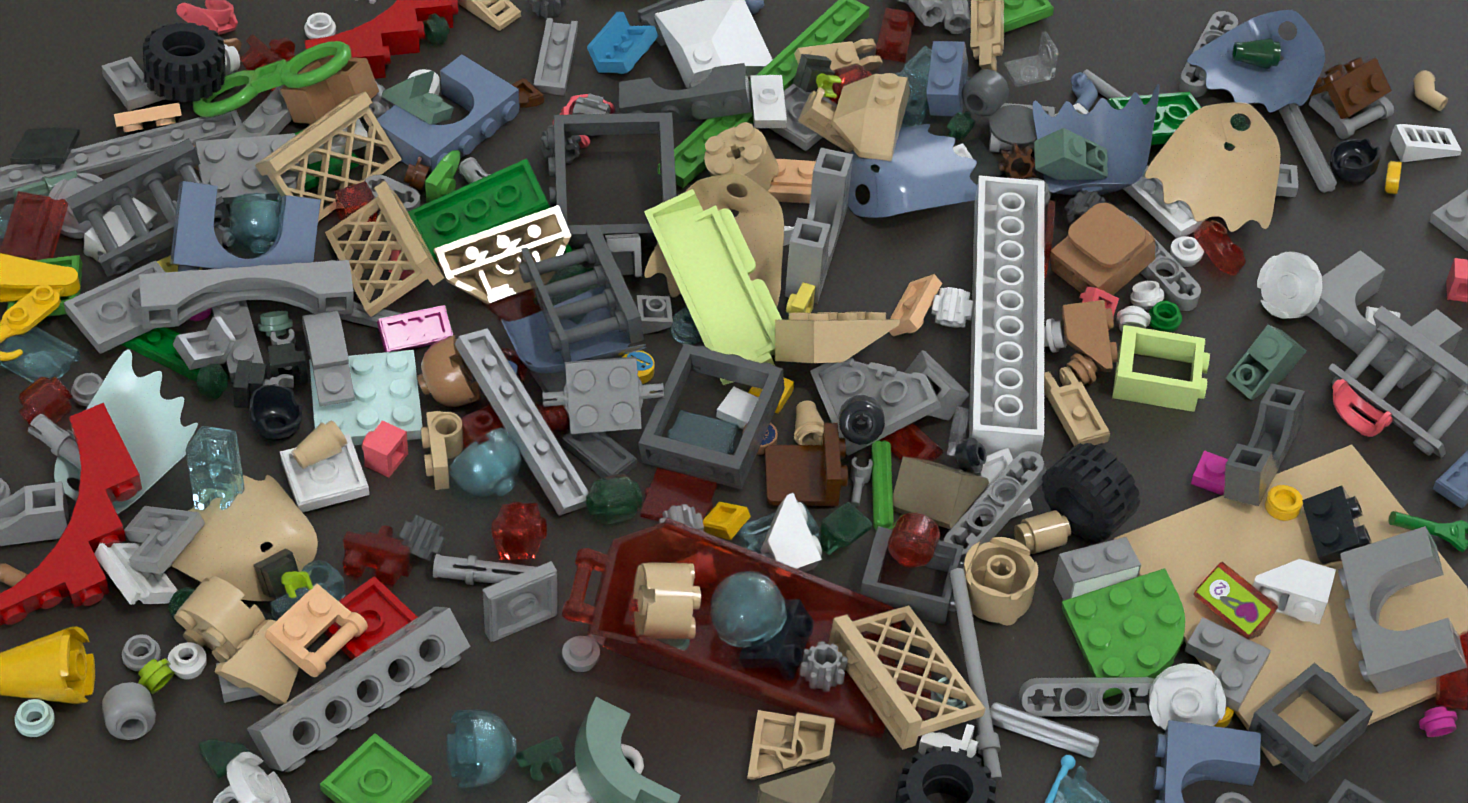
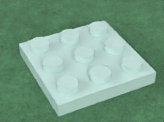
[309,350,423,445]

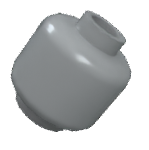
[102,682,156,740]

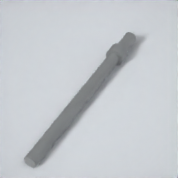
[950,568,1002,782]

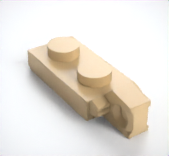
[970,0,1004,71]

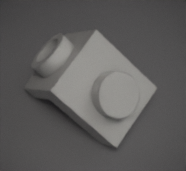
[173,316,236,370]

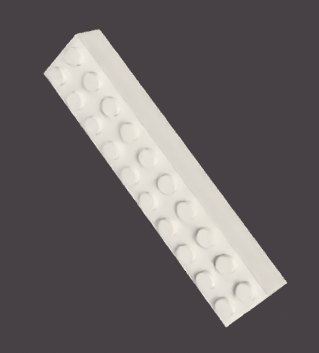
[969,176,1045,460]

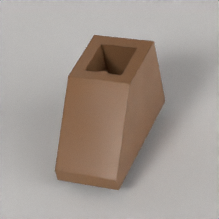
[1061,300,1118,372]

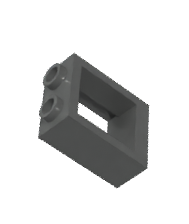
[859,526,964,625]
[1248,662,1373,783]

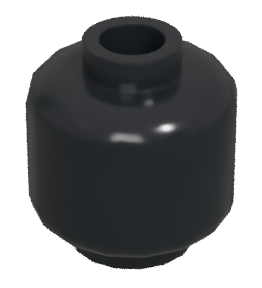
[838,395,885,445]

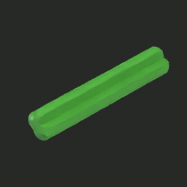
[871,440,894,531]

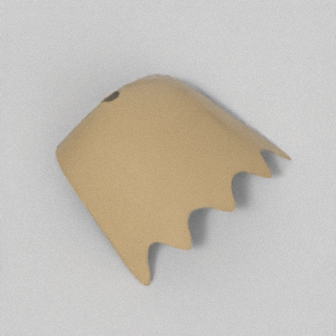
[1145,102,1281,232]
[644,173,784,307]
[171,473,318,601]

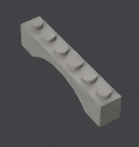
[139,260,354,329]
[0,482,69,546]

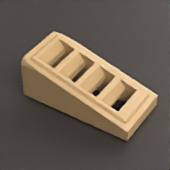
[457,0,521,31]

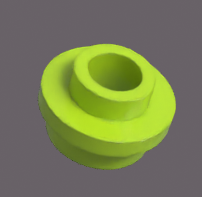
[138,658,174,694]

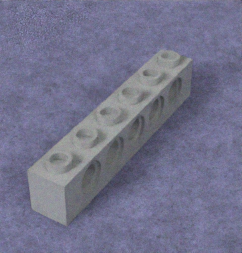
[247,607,471,772]

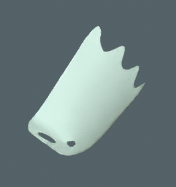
[54,350,198,514]

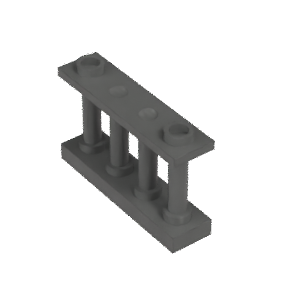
[66,138,230,277]
[518,226,644,363]

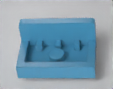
[587,12,659,74]

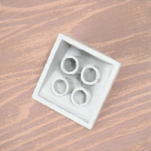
[654,0,772,89]

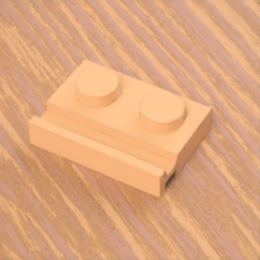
[768,159,816,204]

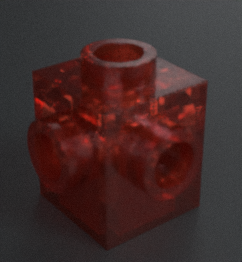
[491,502,547,560]

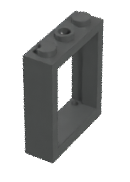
[638,343,785,489]

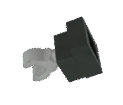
[268,329,308,384]
[233,360,294,408]

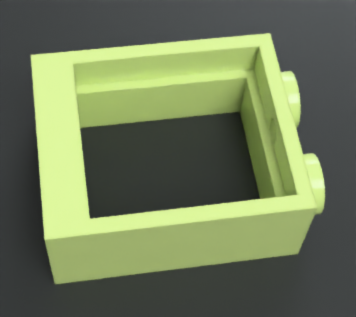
[1112,325,1210,412]

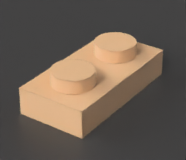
[114,103,182,133]
[889,274,942,337]

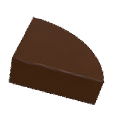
[511,78,544,108]

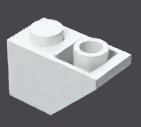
[760,493,822,584]
[1250,559,1336,625]

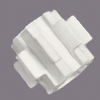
[931,287,974,328]

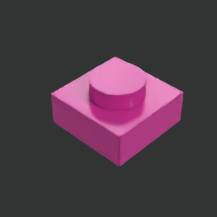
[1191,451,1228,495]

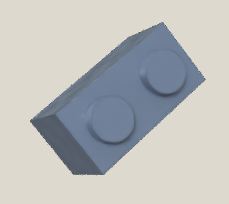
[926,41,968,116]

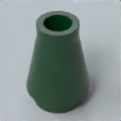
[1232,38,1281,69]

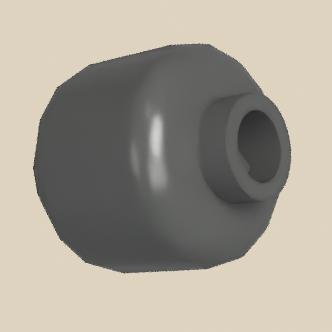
[962,69,1009,116]

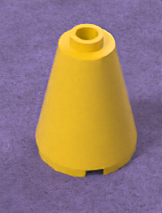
[0,626,95,704]

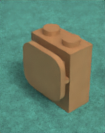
[1050,203,1155,295]

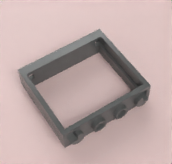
[547,113,677,248]

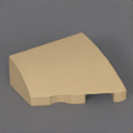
[215,619,299,704]
[747,710,835,780]

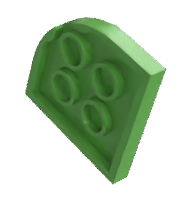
[1062,568,1185,699]

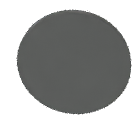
[989,105,1037,146]

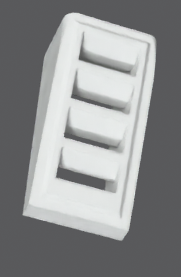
[1390,124,1462,162]

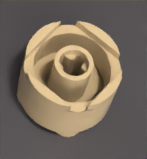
[704,122,779,198]
[963,537,1038,626]
[633,562,701,639]
[174,576,265,662]

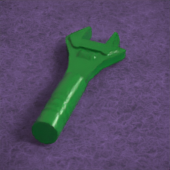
[1388,511,1468,552]

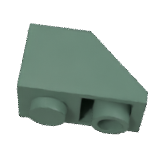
[1034,128,1108,180]
[1225,325,1307,400]

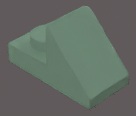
[381,71,454,125]

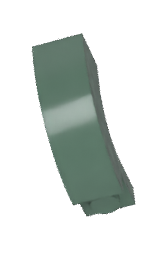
[575,697,681,803]

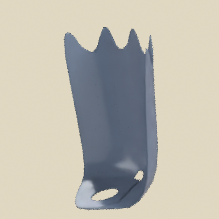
[1187,10,1325,113]
[1033,84,1160,195]
[848,124,977,218]
[501,286,646,373]

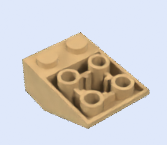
[775,312,900,363]

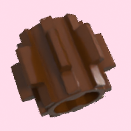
[997,143,1036,179]

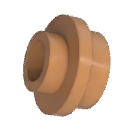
[1066,353,1097,386]

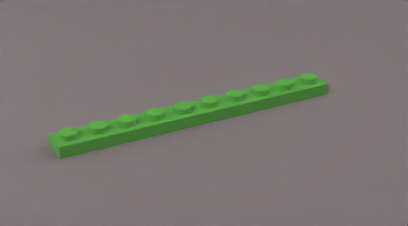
[658,0,870,188]

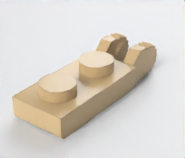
[794,38,882,77]
[1044,367,1110,446]

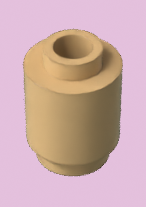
[1014,510,1071,554]

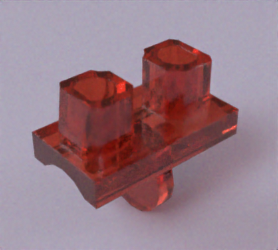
[240,34,295,91]
[343,525,412,587]

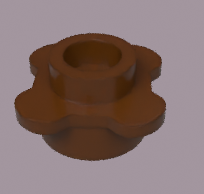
[403,156,429,191]

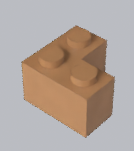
[280,56,379,125]

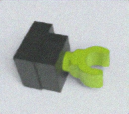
[793,54,841,98]
[254,548,313,600]

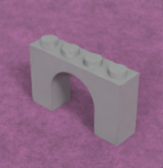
[785,148,853,304]
[1307,250,1462,389]
[1338,526,1467,694]

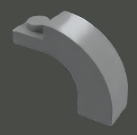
[302,311,355,407]

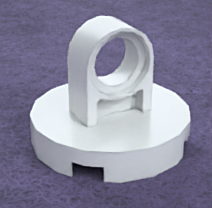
[1257,252,1323,319]
[1148,663,1226,730]
[213,752,291,803]

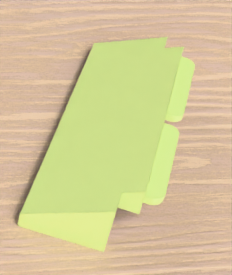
[644,189,782,385]

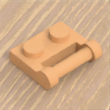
[264,584,368,677]

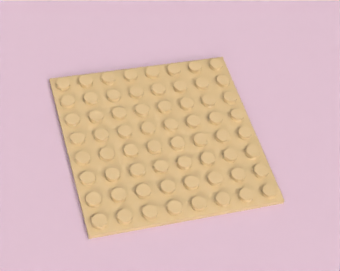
[1114,444,1468,766]

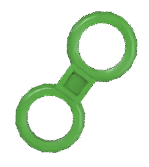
[193,41,351,117]

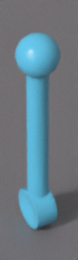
[1045,755,1076,803]

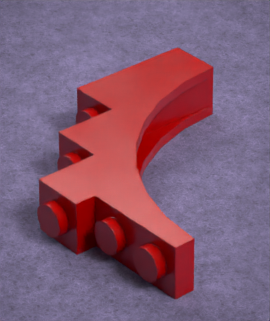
[305,0,458,79]
[0,403,142,626]

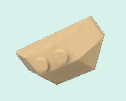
[833,73,910,161]
[434,205,571,305]

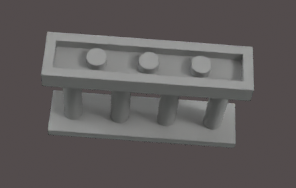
[1328,306,1468,459]

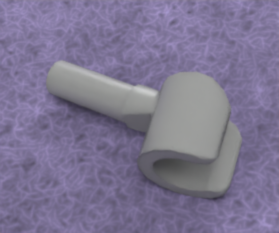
[850,457,873,507]

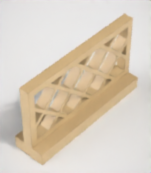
[255,91,402,221]
[325,181,444,317]
[828,605,986,750]

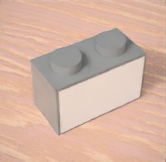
[1053,537,1141,600]

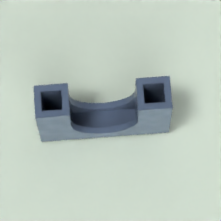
[375,54,520,178]
[170,181,321,272]
[1153,720,1261,803]

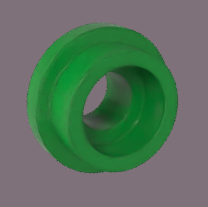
[1149,301,1182,332]

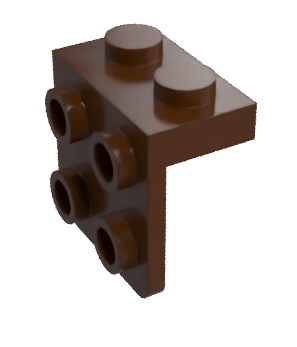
[1309,57,1392,119]
[765,423,848,506]

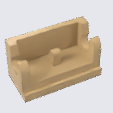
[798,87,854,152]

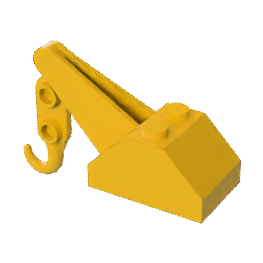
[0,253,80,361]

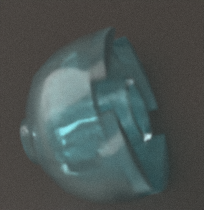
[229,193,282,254]
[449,428,522,497]
[710,571,787,647]
[447,709,517,788]

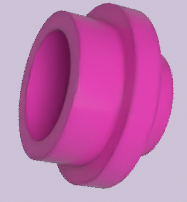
[1419,706,1458,737]

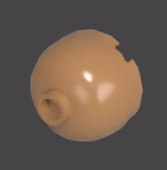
[418,335,481,407]

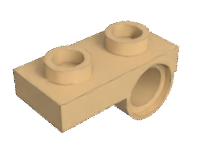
[421,411,463,490]

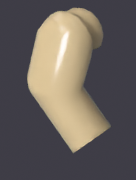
[1414,70,1448,111]

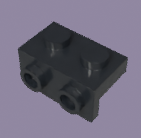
[1302,485,1372,565]
[738,599,814,680]

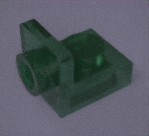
[819,502,872,555]

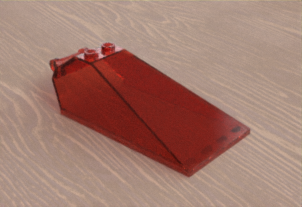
[562,517,901,738]

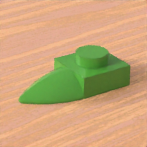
[425,150,460,203]

